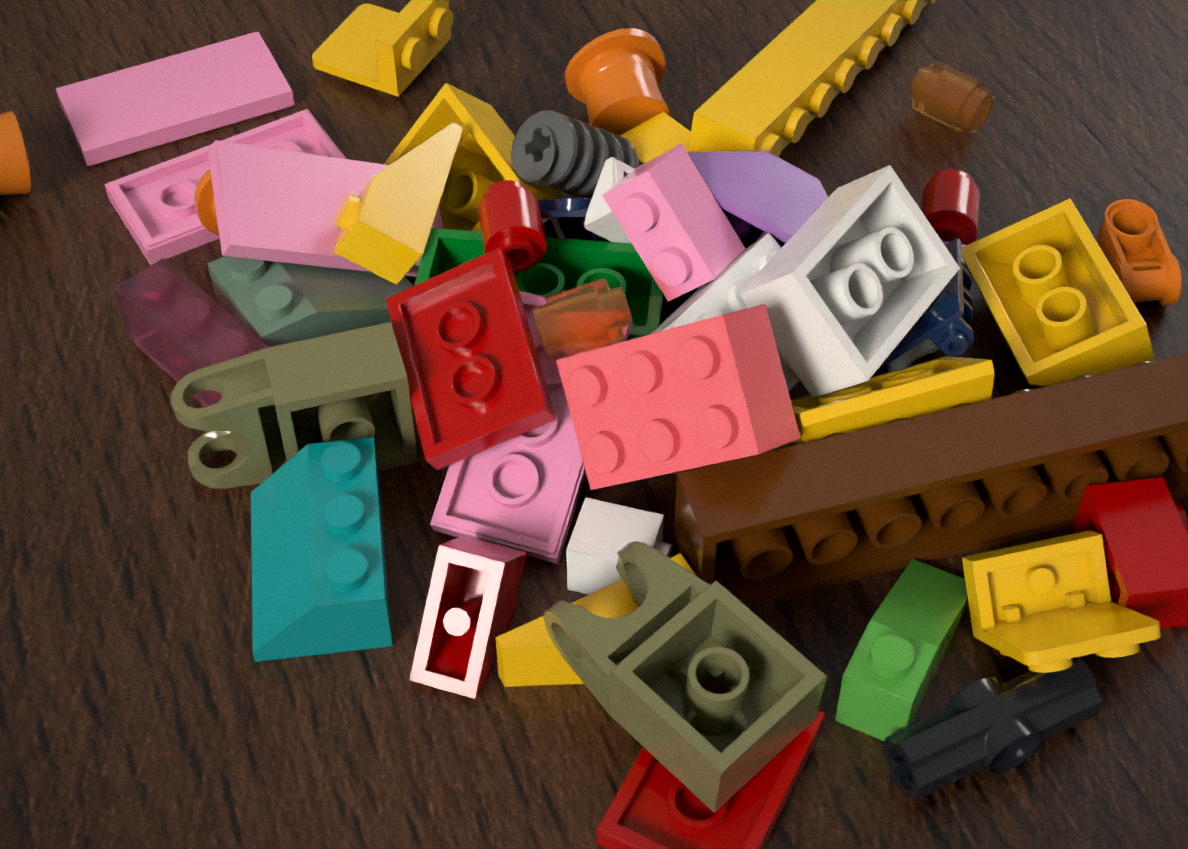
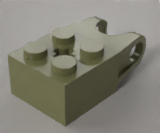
[171,322,418,489]
[544,541,827,813]

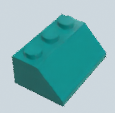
[251,437,393,662]

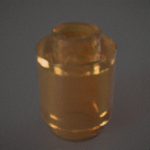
[909,61,995,133]
[531,278,633,359]

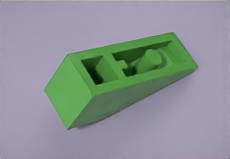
[835,559,968,741]

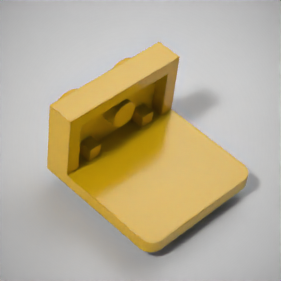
[312,0,453,97]
[962,530,1161,673]

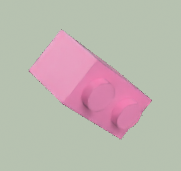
[602,143,745,301]

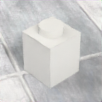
[566,497,673,595]

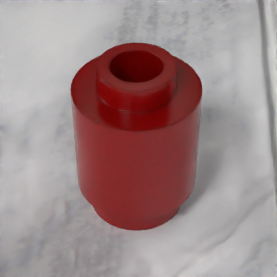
[921,169,980,245]
[478,180,546,272]

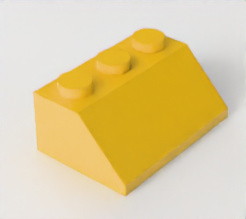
[384,83,563,232]
[962,199,1155,386]
[777,356,995,448]

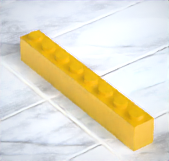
[688,0,937,157]

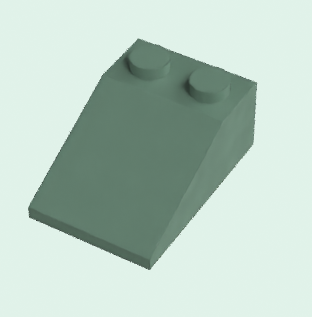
[207,256,413,354]

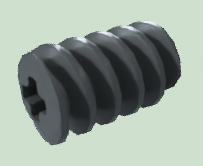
[511,110,639,198]

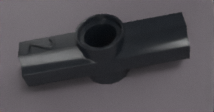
[882,659,1103,800]

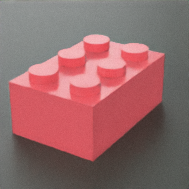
[556,304,800,490]

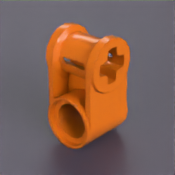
[1096,199,1182,306]

